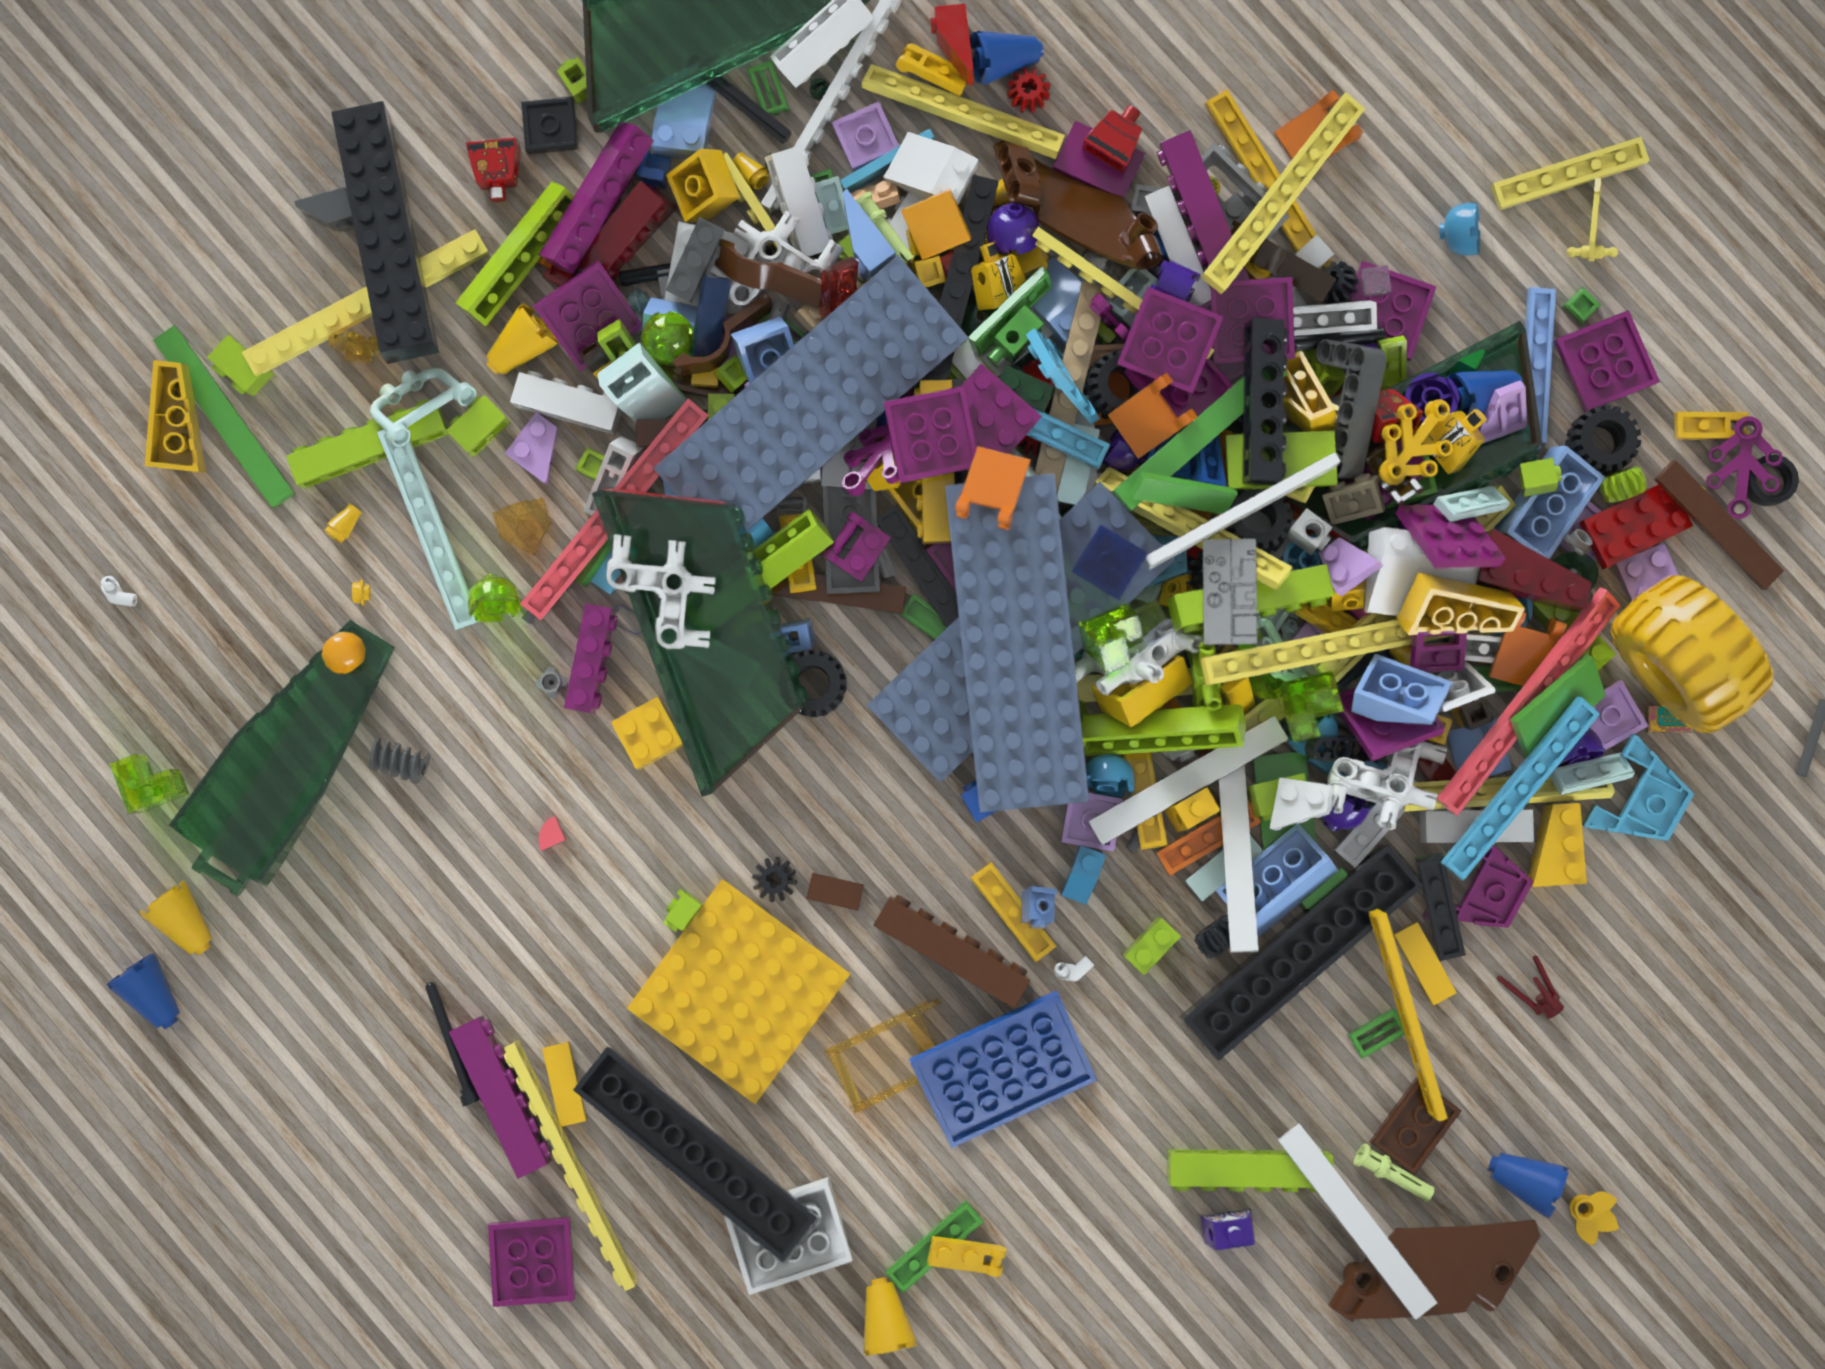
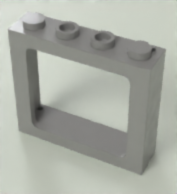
[1147,143,1289,272]

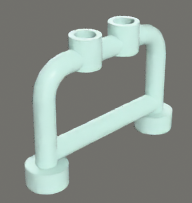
[370,368,477,447]

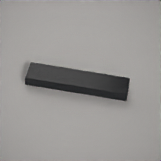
[1415,853,1466,961]

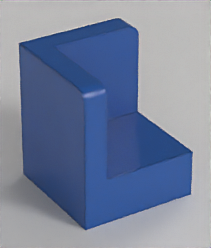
[637,149,672,189]

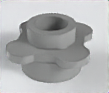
[1564,529,1592,555]
[535,667,567,698]

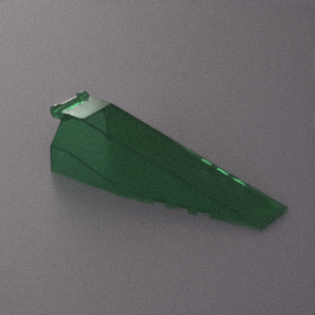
[169,620,395,897]

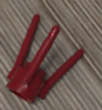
[1497,955,1564,1019]

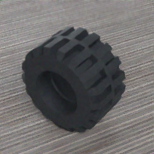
[1083,350,1140,421]
[1565,405,1642,475]
[1224,488,1293,554]
[779,650,847,718]

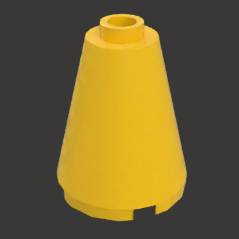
[486,303,559,375]
[138,880,213,956]
[863,1277,918,1356]

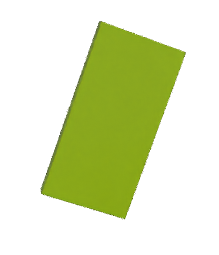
[1225,431,1337,490]

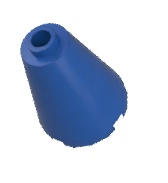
[970,31,1044,85]
[1447,370,1523,416]
[106,953,180,1030]
[1487,1153,1569,1218]

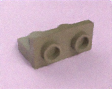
[1322,473,1385,525]

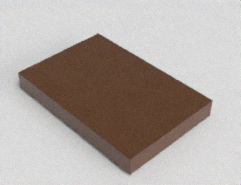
[1369,1077,1462,1176]

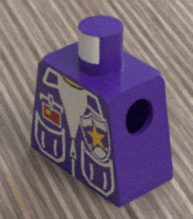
[1200,1209,1255,1250]

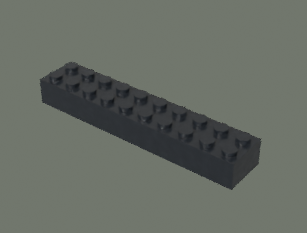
[331,101,439,364]
[1180,844,1423,1061]
[573,1046,821,1263]

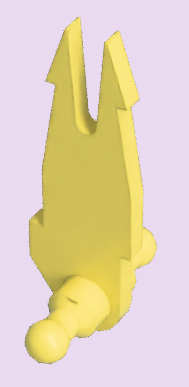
[1566,178,1618,261]

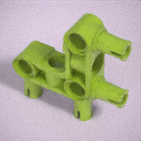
[1185,626,1222,711]

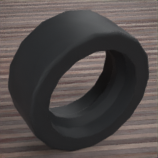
[1747,454,1799,506]

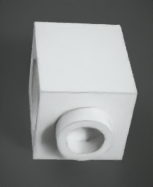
[1287,508,1333,555]

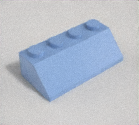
[1495,446,1605,559]
[1216,824,1339,938]

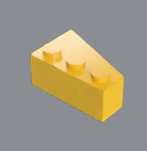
[1283,350,1336,432]
[1528,803,1587,887]

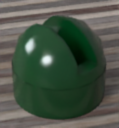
[809,78,830,101]

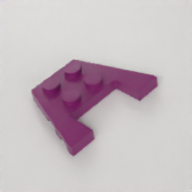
[1423,825,1533,928]

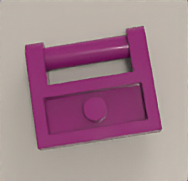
[822,511,891,583]
[1410,631,1467,672]

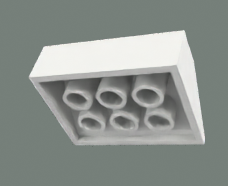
[1365,528,1480,616]
[724,1177,853,1295]

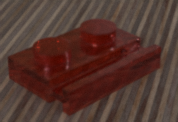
[820,256,859,318]

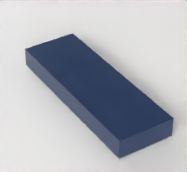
[690,275,731,357]

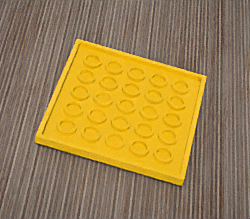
[627,879,851,1104]

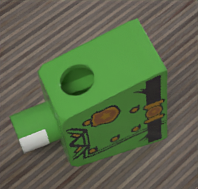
[986,305,1044,368]

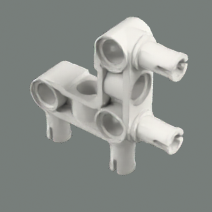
[707,210,844,307]
[606,535,715,649]
[1075,619,1203,695]
[1327,741,1447,830]

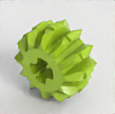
[1599,466,1647,503]

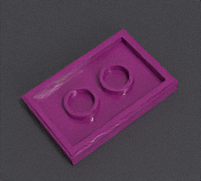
[1053,121,1146,199]

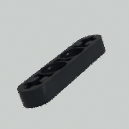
[1305,735,1386,762]

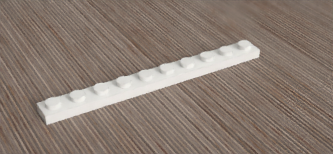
[761,0,902,216]

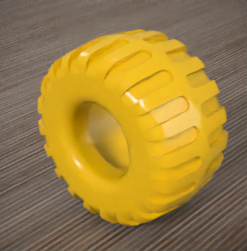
[1611,575,1774,733]

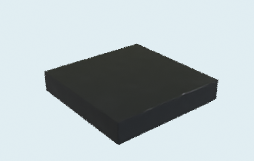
[521,96,579,154]

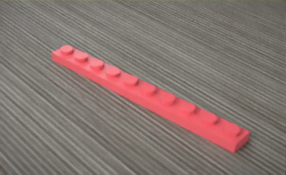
[520,399,709,620]
[1436,588,1621,816]

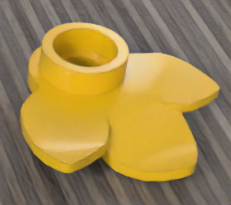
[1569,1191,1619,1245]

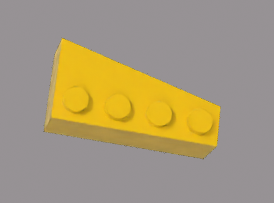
[144,360,207,473]
[1396,572,1525,635]

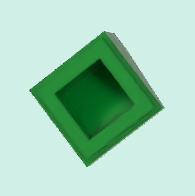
[1450,349,1486,374]

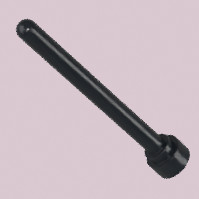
[425,982,480,1107]

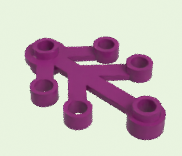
[1089,293,1130,342]
[1706,416,1783,520]
[842,424,899,496]

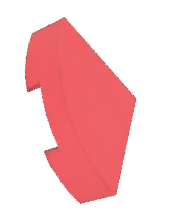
[539,816,566,851]

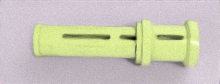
[856,191,915,265]
[1354,1143,1435,1202]

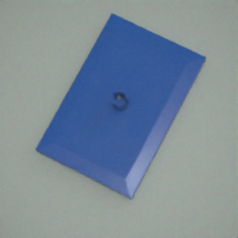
[909,990,1097,1148]

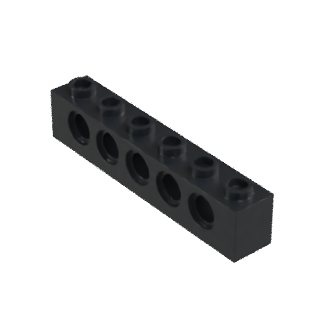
[1242,318,1288,486]

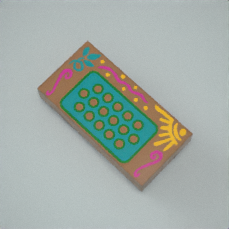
[1645,706,1701,733]

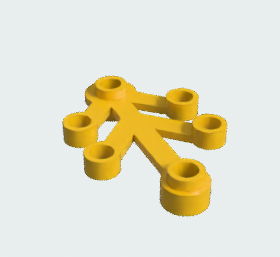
[1379,399,1453,485]

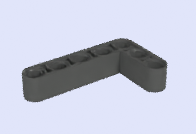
[1316,339,1386,480]

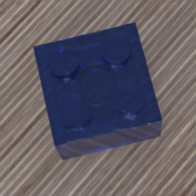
[1072,524,1147,601]

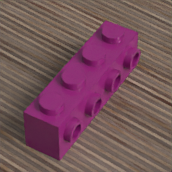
[564,603,618,714]

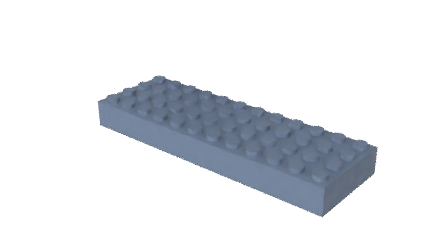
[653,255,968,550]
[945,474,1089,812]
[867,482,1175,783]

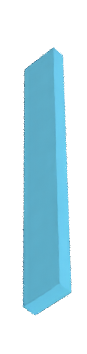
[1441,696,1600,881]

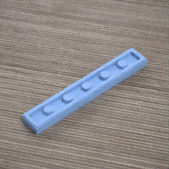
[1518,287,1556,445]

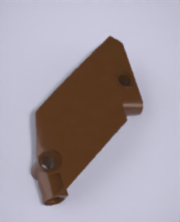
[993,140,1163,270]
[1328,1219,1540,1322]

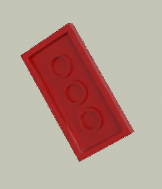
[1579,484,1693,570]

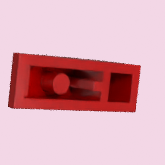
[930,3,973,85]

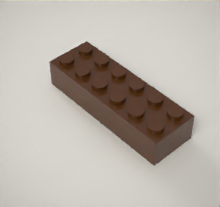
[873,894,1030,1008]

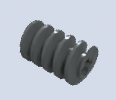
[369,737,430,784]

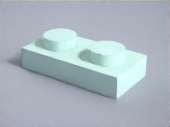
[816,176,848,234]

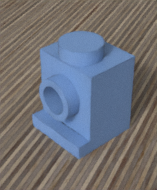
[773,618,816,654]
[1021,886,1057,929]

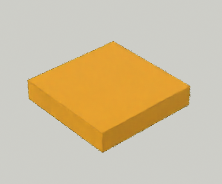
[901,189,972,260]

